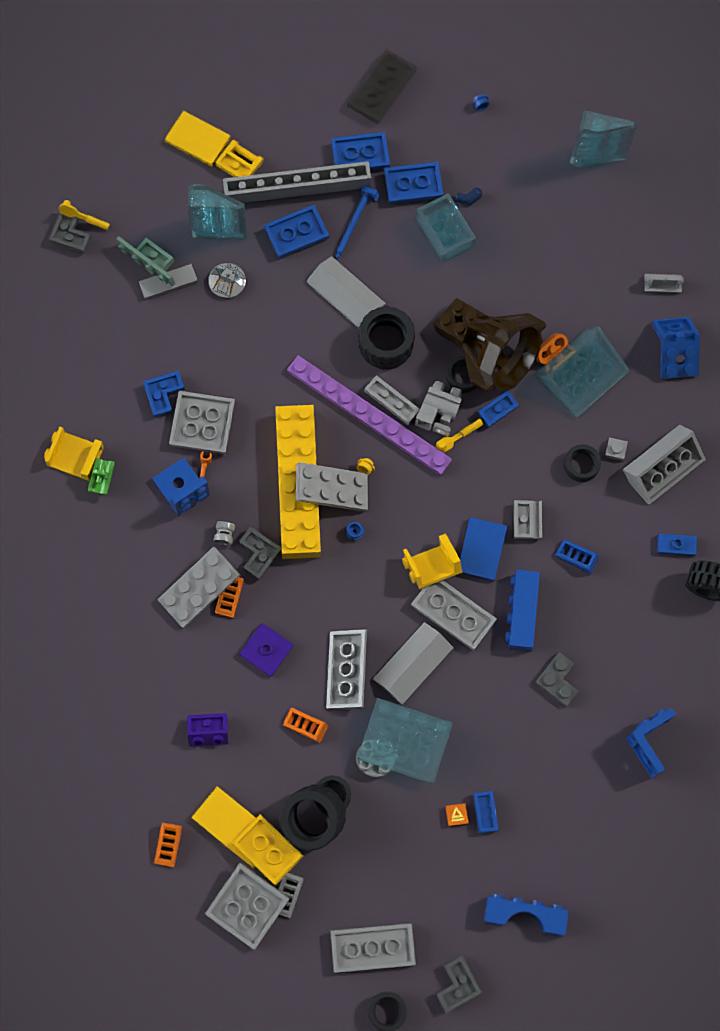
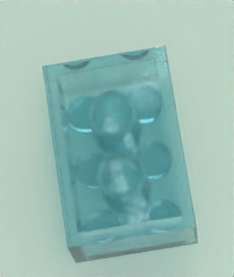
[415,193,476,263]

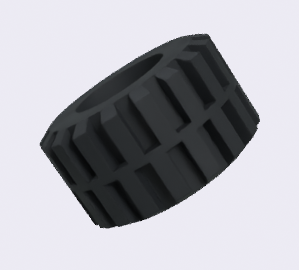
[685,561,720,602]

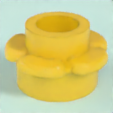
[357,458,375,475]

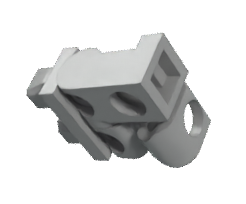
[414,381,462,437]

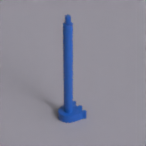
[335,186,379,259]

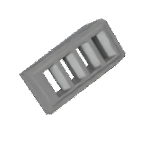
[279,873,304,918]

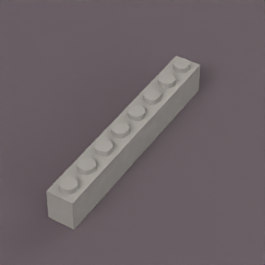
[223,161,371,205]

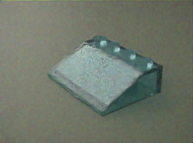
[570,110,638,167]
[188,184,247,239]
[536,326,630,418]
[357,698,453,784]

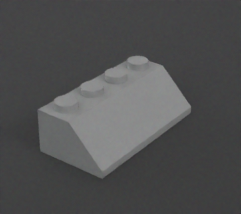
[623,425,706,505]

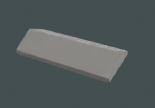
[306,256,386,328]
[373,622,453,705]
[326,629,367,710]

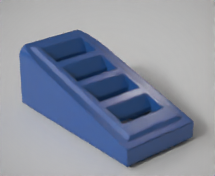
[555,539,599,574]

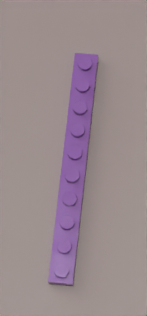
[287,355,452,476]

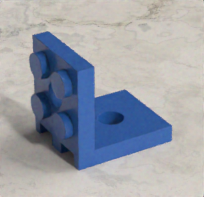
[653,317,700,379]
[152,458,210,516]
[626,708,676,778]

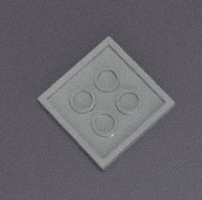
[169,391,235,455]
[205,863,290,950]

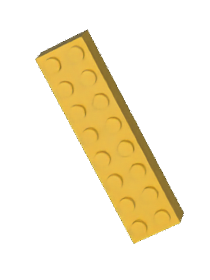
[276,405,321,559]

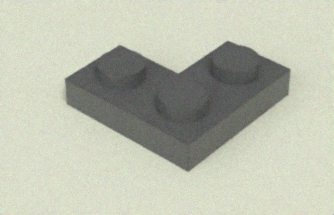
[49,213,91,253]
[239,527,282,580]
[535,652,578,707]
[436,956,482,1013]

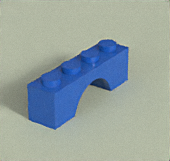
[483,894,569,936]

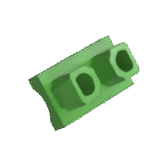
[88,458,115,496]

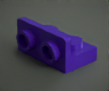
[187,713,228,747]

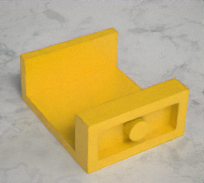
[44,426,104,481]
[402,533,462,589]

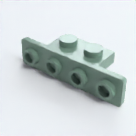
[116,236,176,286]

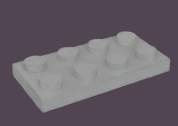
[296,462,368,512]
[157,547,241,628]
[411,580,497,651]
[330,923,416,973]

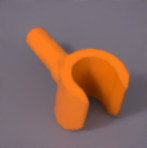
[199,451,212,479]

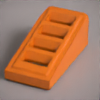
[215,577,244,618]
[283,707,328,743]
[154,823,182,867]

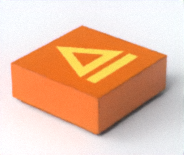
[445,803,468,827]

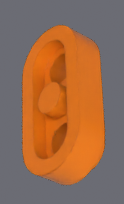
[536,333,568,365]

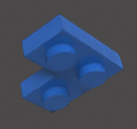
[143,370,185,418]

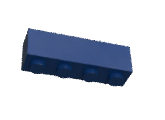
[505,569,540,651]

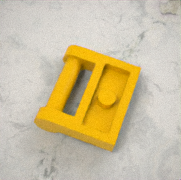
[215,140,264,177]

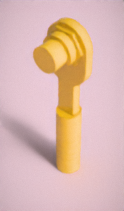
[59,200,110,230]
[436,418,484,453]

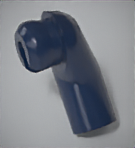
[456,187,482,205]

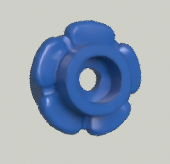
[472,95,489,111]
[345,522,364,540]

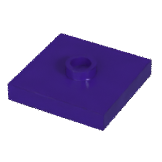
[239,623,294,677]

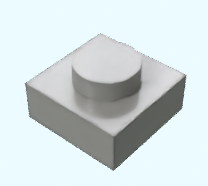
[605,437,628,461]

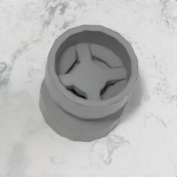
[213,521,235,545]

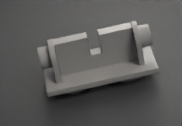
[644,274,684,293]

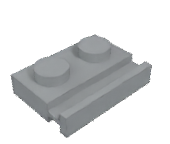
[514,500,542,540]

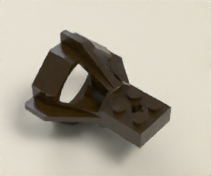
[433,298,546,392]

